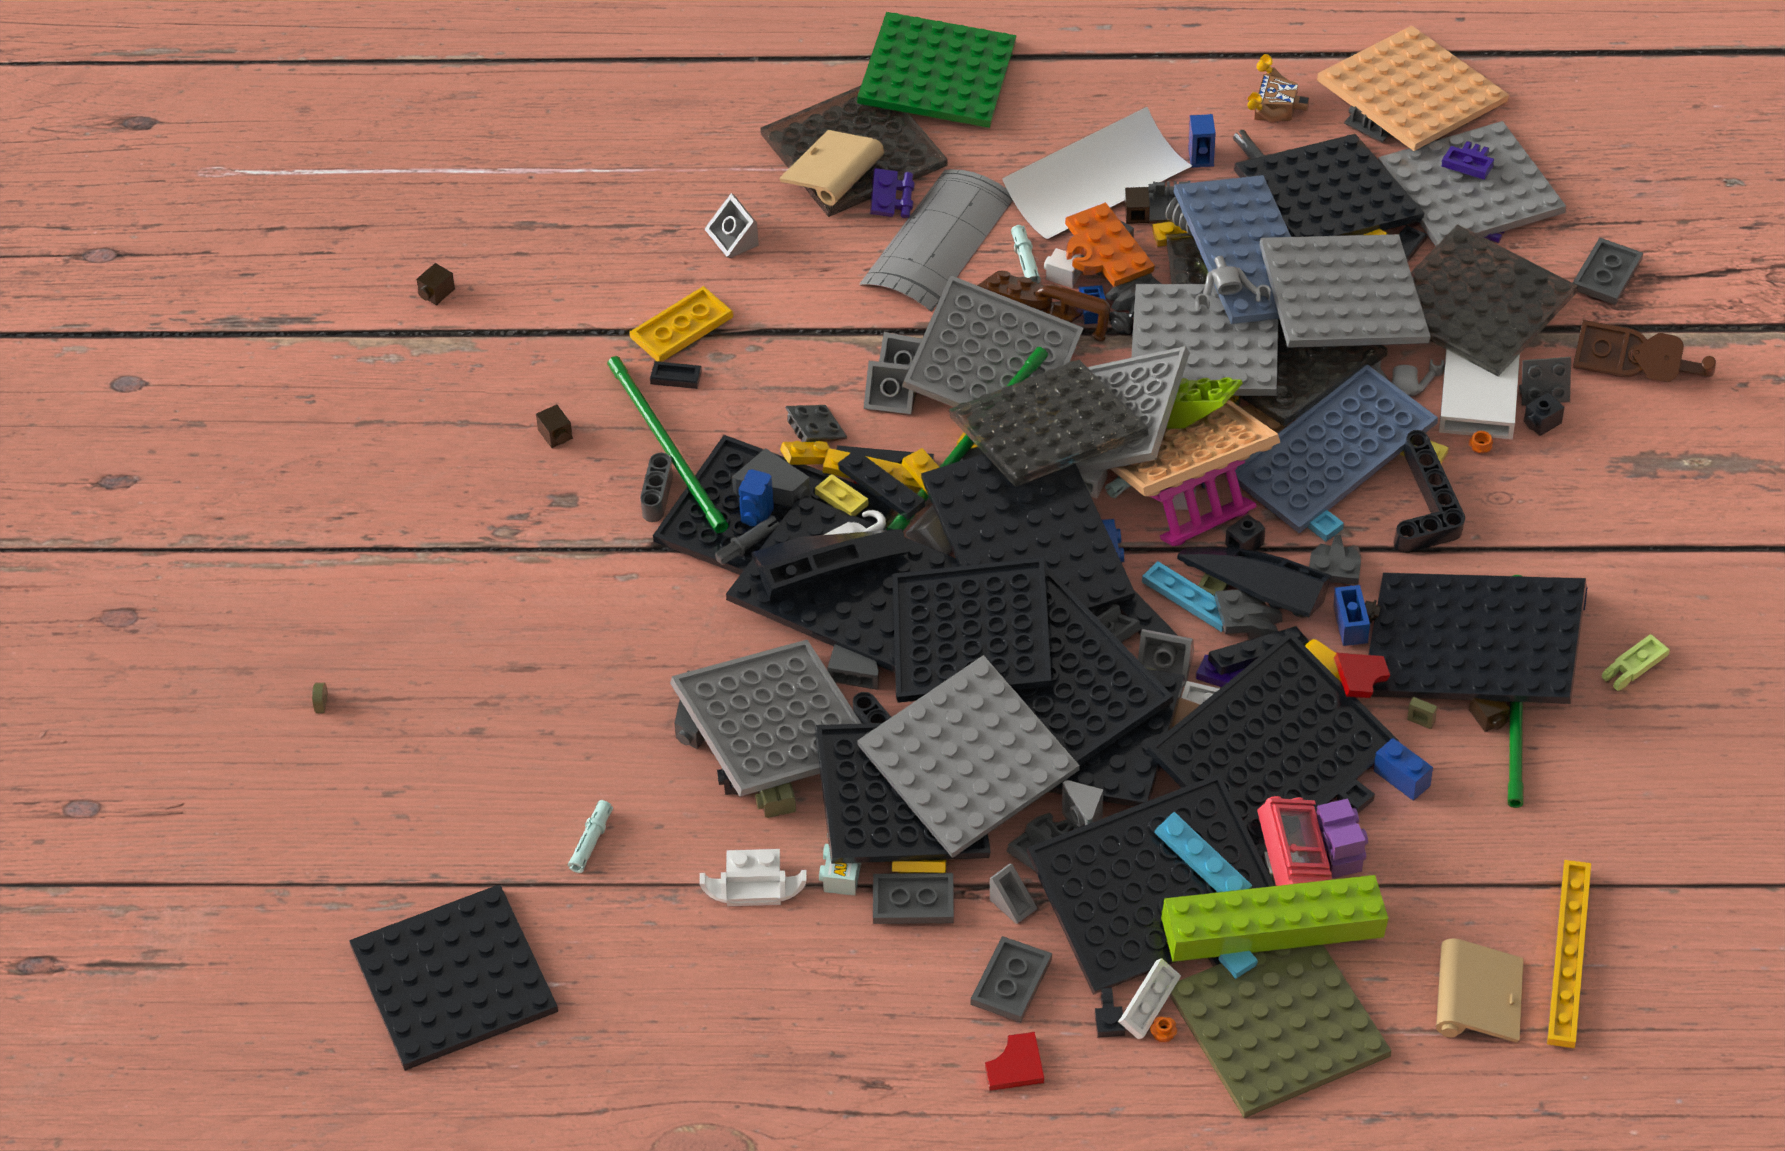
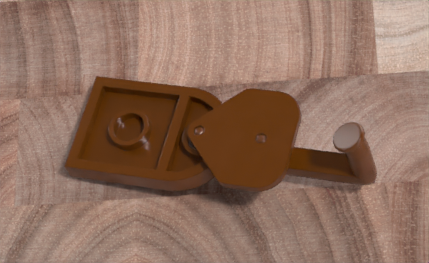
[977,271,1110,341]
[1573,320,1716,382]

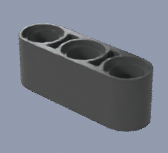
[640,452,673,522]

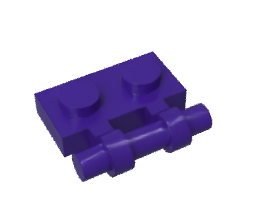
[870,168,915,218]

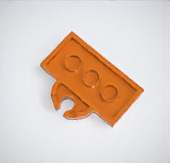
[1065,202,1155,287]

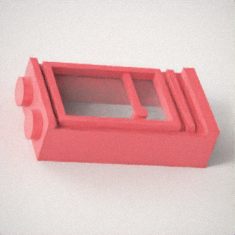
[1257,796,1333,886]

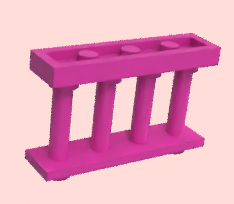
[1150,460,1257,546]

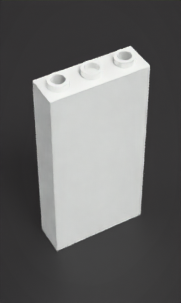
[1439,310,1522,440]

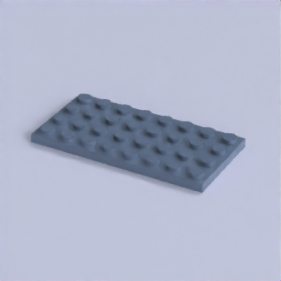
[1174,175,1291,324]
[1235,364,1438,533]

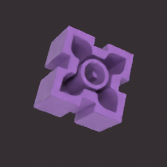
[1316,799,1368,878]

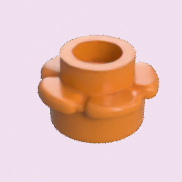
[1469,431,1493,453]
[1150,1016,1177,1042]

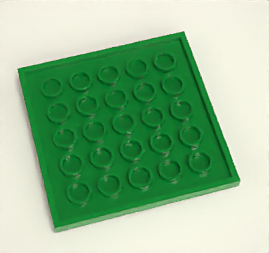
[857,12,1017,128]

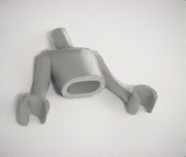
[1195,256,1271,310]
[1366,356,1444,396]

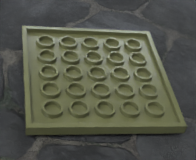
[1169,945,1391,1118]

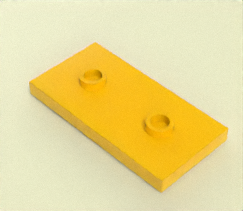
[629,286,734,362]

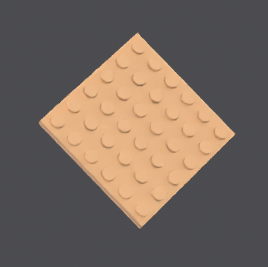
[1317,26,1509,151]
[1110,400,1280,497]

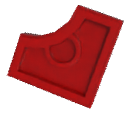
[1334,652,1390,698]
[985,1032,1044,1091]

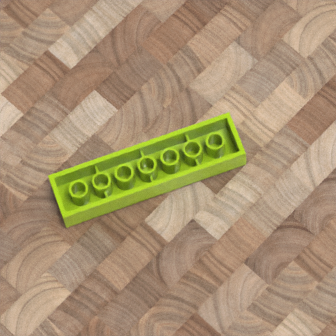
[1161,875,1389,962]

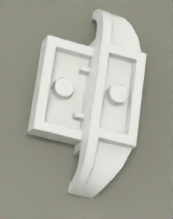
[700,849,806,906]

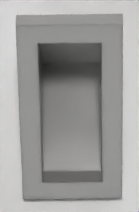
[990,864,1038,924]

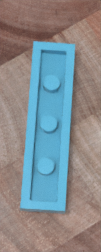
[1142,561,1224,632]
[1154,812,1252,892]

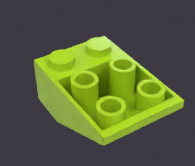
[1166,377,1243,429]

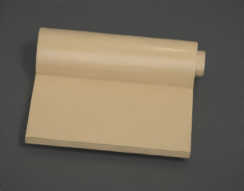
[779,130,884,206]
[1436,939,1523,1043]

